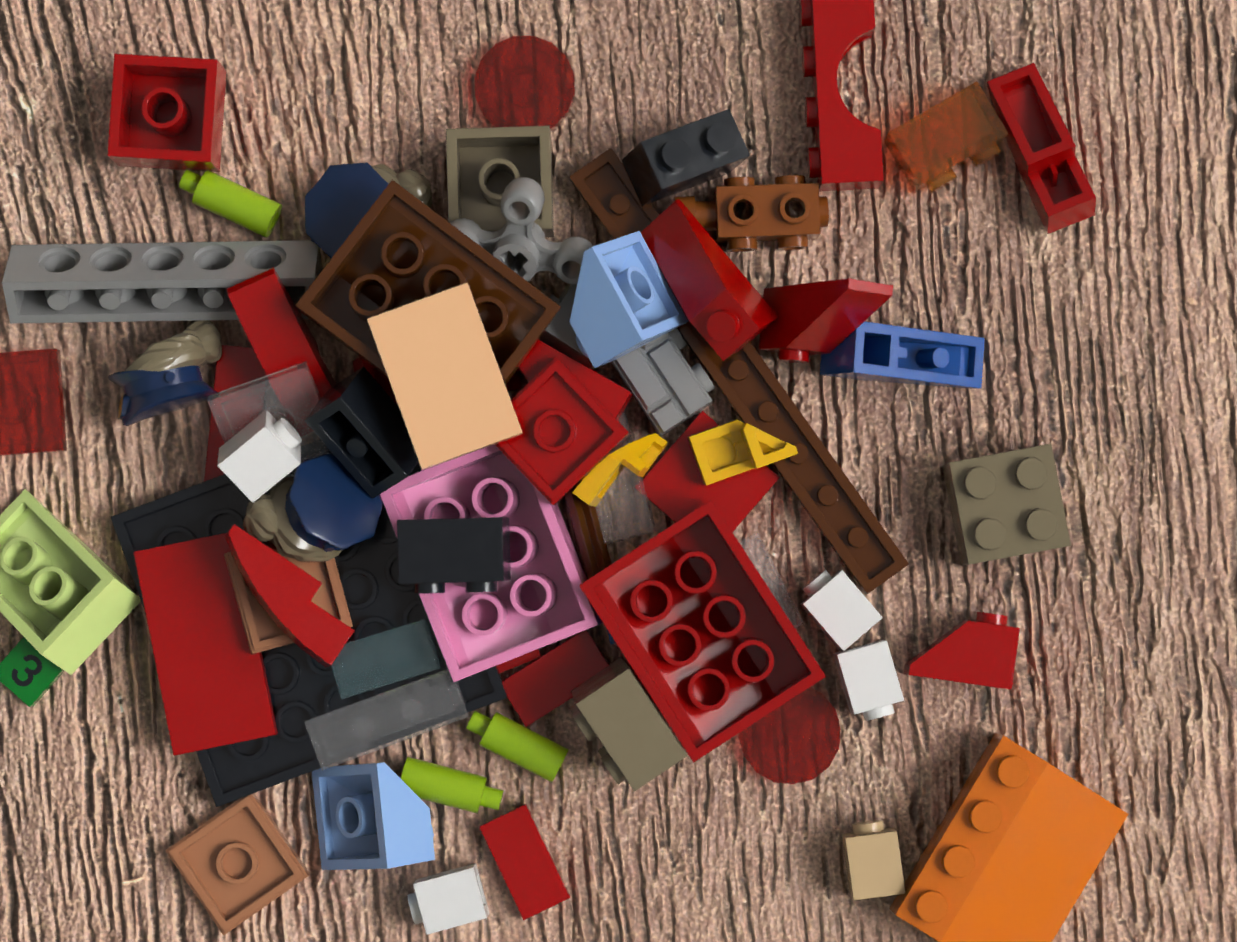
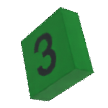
[0,637,64,707]

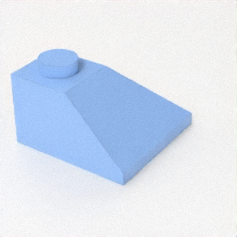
[569,231,688,369]
[311,762,435,870]

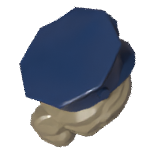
[305,162,432,258]
[108,320,222,426]
[243,453,383,562]

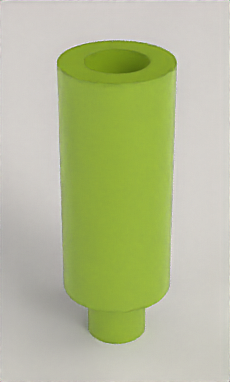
[179,169,282,238]
[466,710,569,783]
[401,757,504,814]

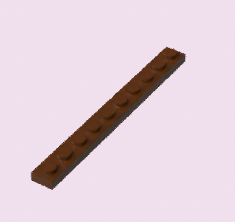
[569,148,909,594]

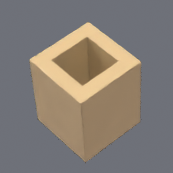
[841,820,905,900]

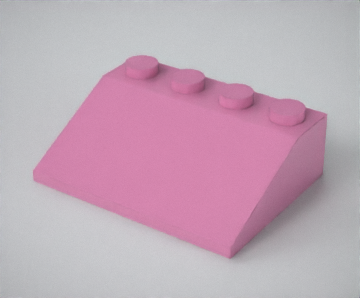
[380,444,603,682]

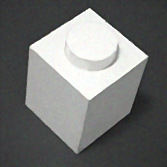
[217,410,302,503]
[800,570,883,651]
[833,640,904,721]
[407,863,490,935]

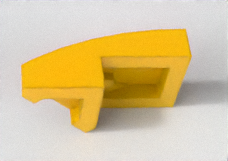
[687,420,798,486]
[572,433,668,507]

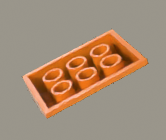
[889,733,1128,942]

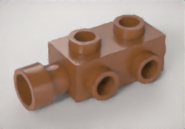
[673,175,829,252]

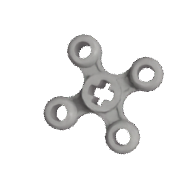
[450,177,593,284]

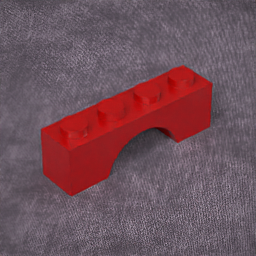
[799,0,884,191]

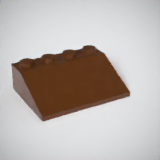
[296,180,561,386]

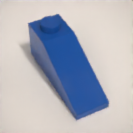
[820,321,985,389]

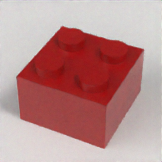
[107,54,227,172]

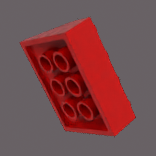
[579,500,826,763]

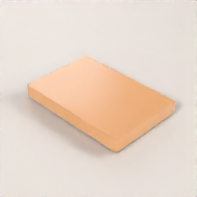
[367,282,523,470]

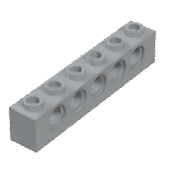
[2,240,322,323]

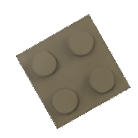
[446,126,554,237]
[942,444,1071,566]
[569,656,687,791]

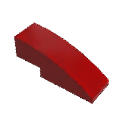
[987,63,1096,234]
[226,267,336,436]
[225,524,355,668]

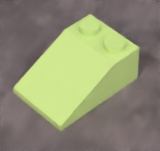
[0,489,141,675]

